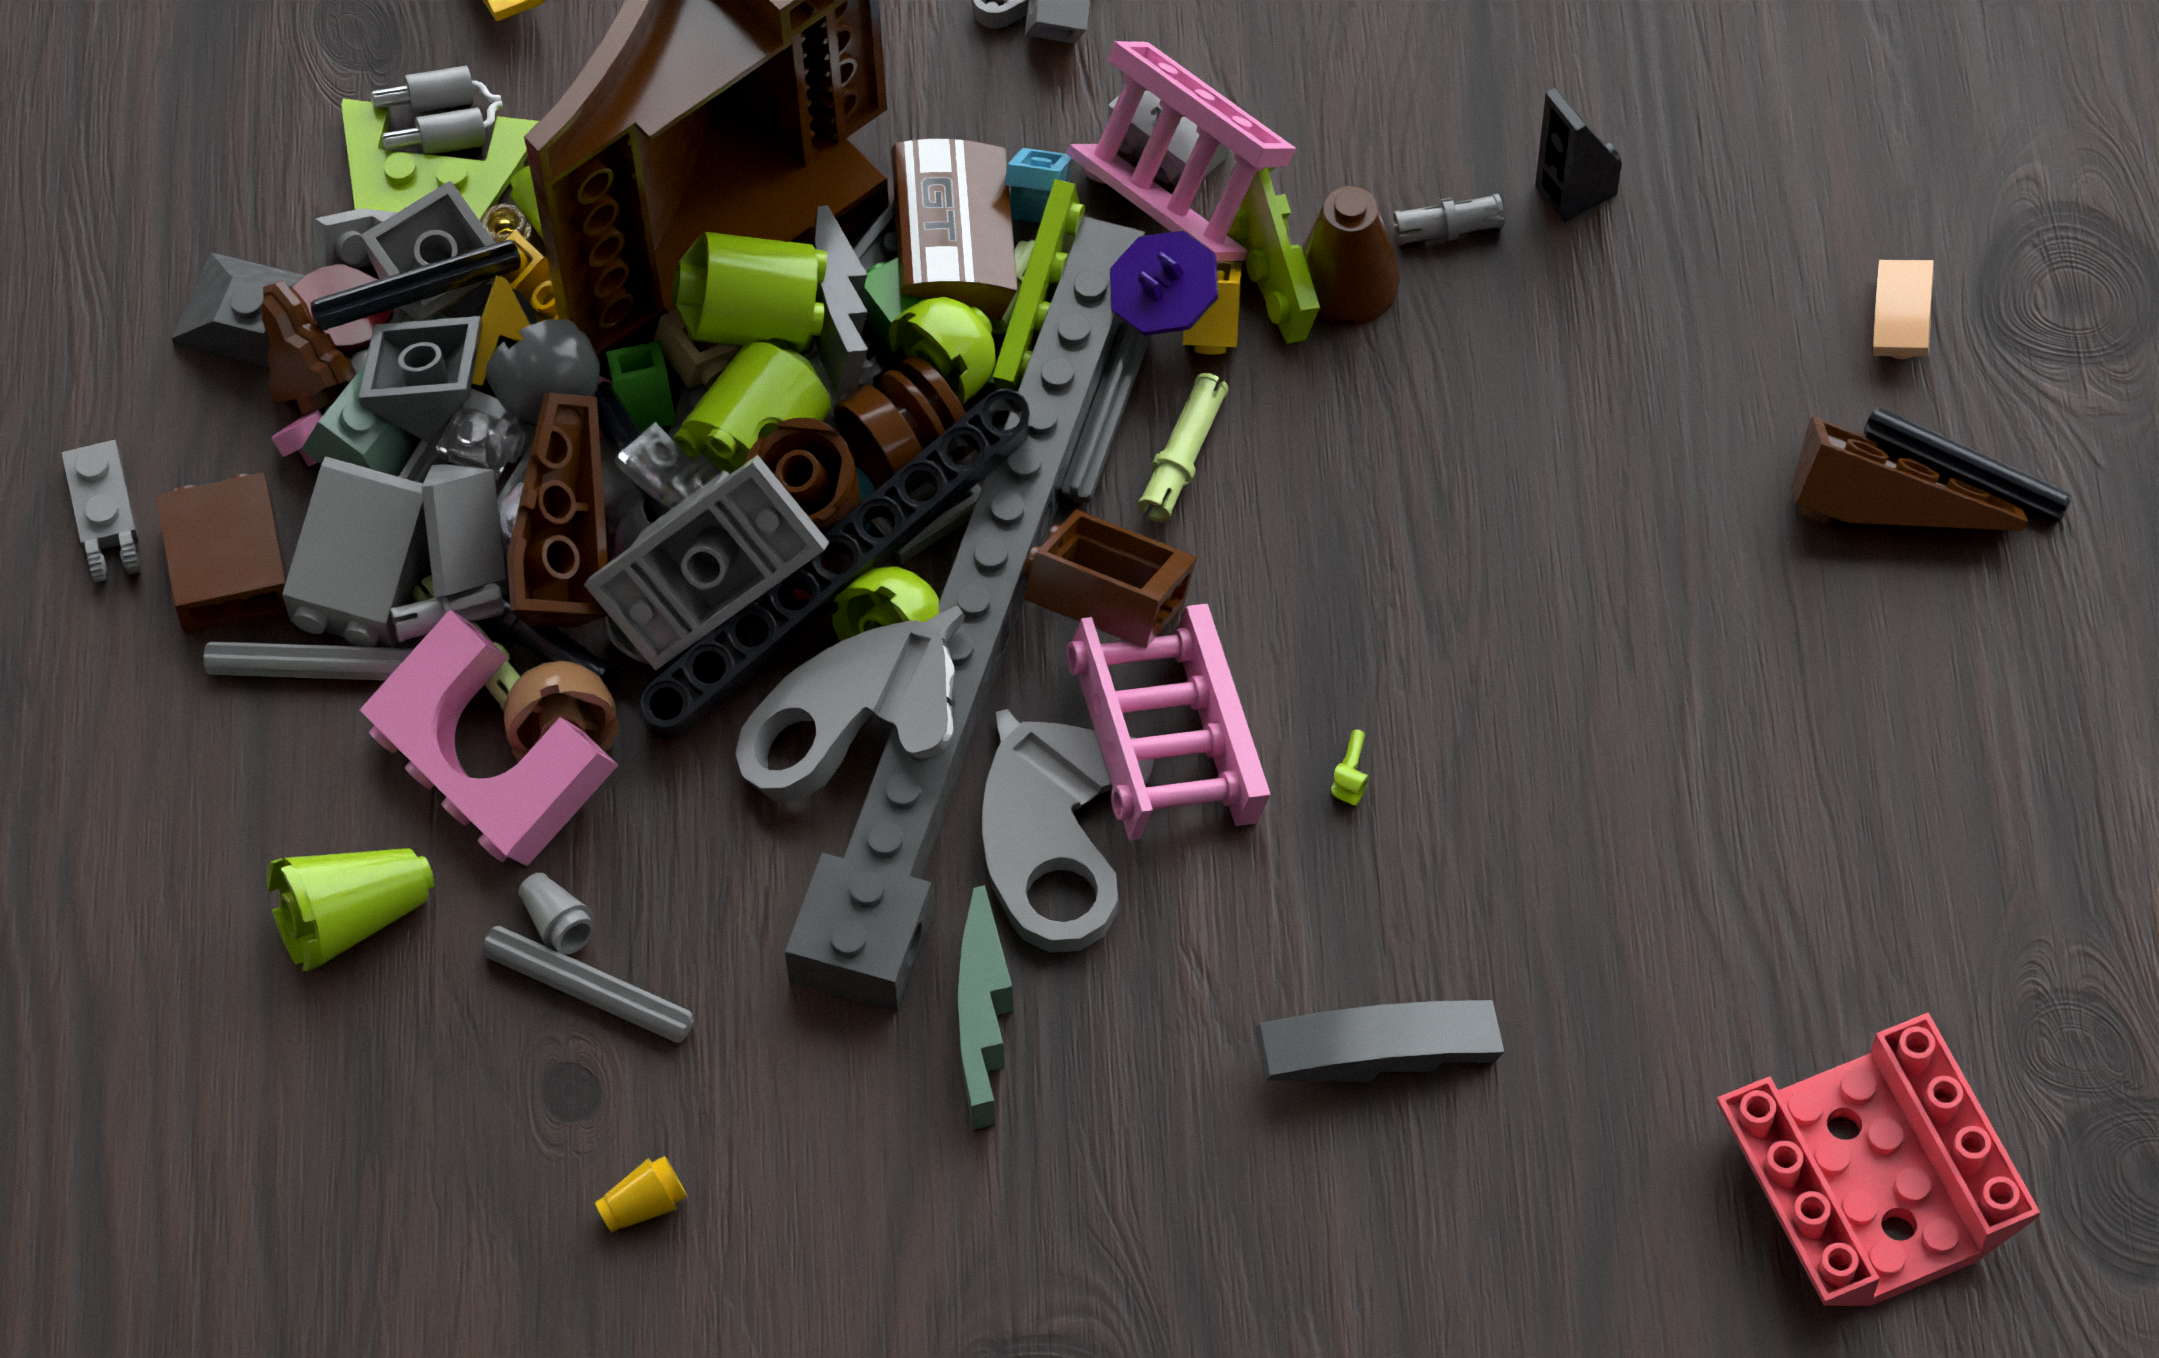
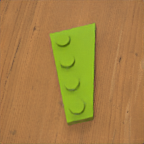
[992,179,1085,392]

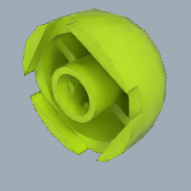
[888,297,996,405]
[832,566,940,642]

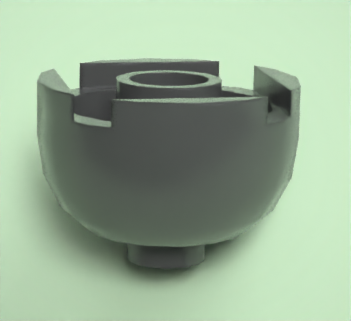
[485,319,600,426]

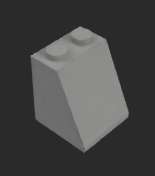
[282,456,431,648]

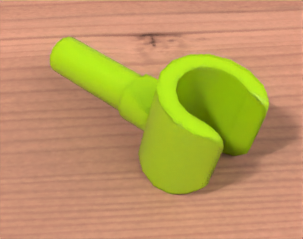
[1331,729,1369,806]

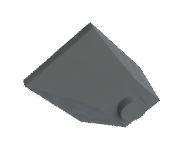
[172,252,306,367]

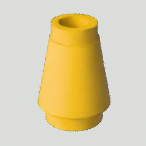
[595,1156,687,1233]

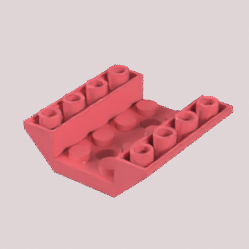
[1716,1012,2040,1306]

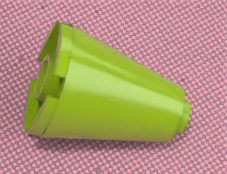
[266,848,434,971]

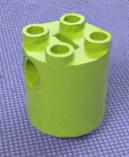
[672,232,827,353]
[672,341,832,484]

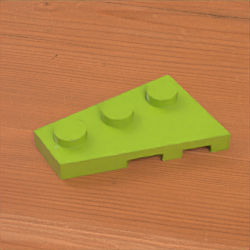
[1228,167,1320,344]

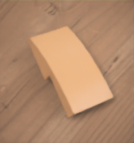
[1873,260,1934,359]

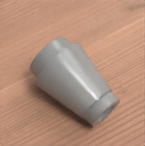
[518,873,595,955]

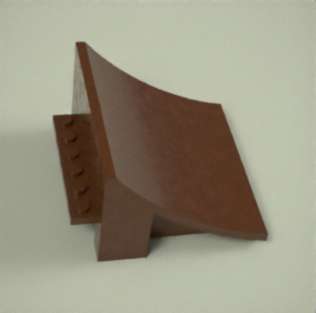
[524,0,889,378]

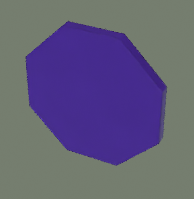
[1110,231,1218,336]

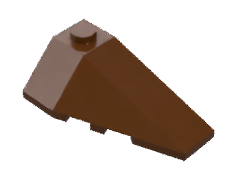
[507,392,609,628]
[1791,416,2028,531]

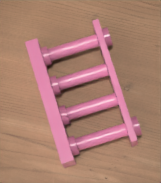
[1066,41,1296,265]
[1066,604,1271,840]

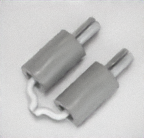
[371,65,503,155]

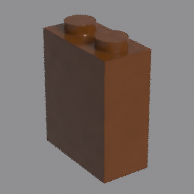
[155,472,287,634]

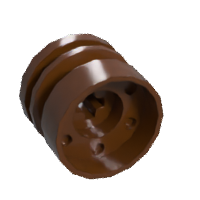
[833,355,974,495]

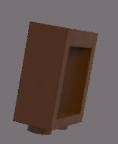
[1023,509,1197,648]

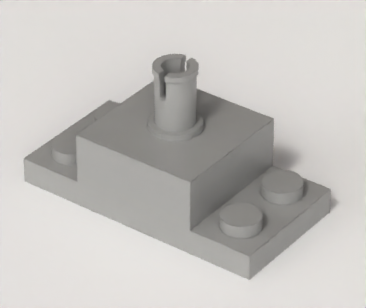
[584,455,829,671]

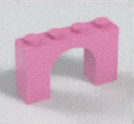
[360,610,618,866]

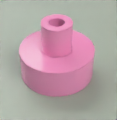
[271,410,322,467]

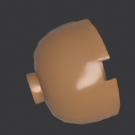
[504,661,619,762]

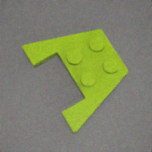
[341,99,539,227]

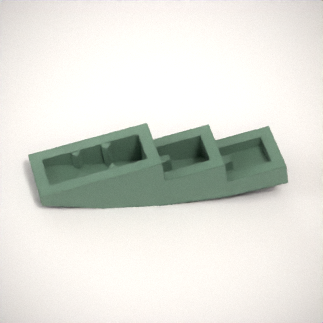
[958,885,1014,1130]

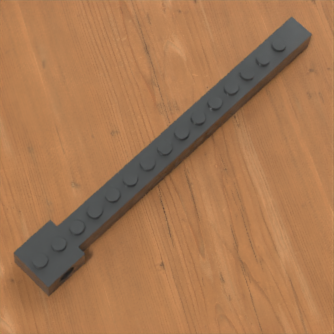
[784,216,1145,1012]

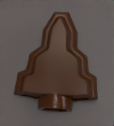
[262,280,356,414]

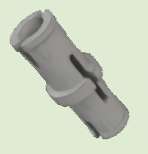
[1393,194,1505,245]

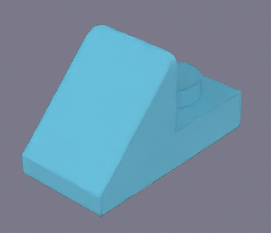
[1005,148,1074,223]

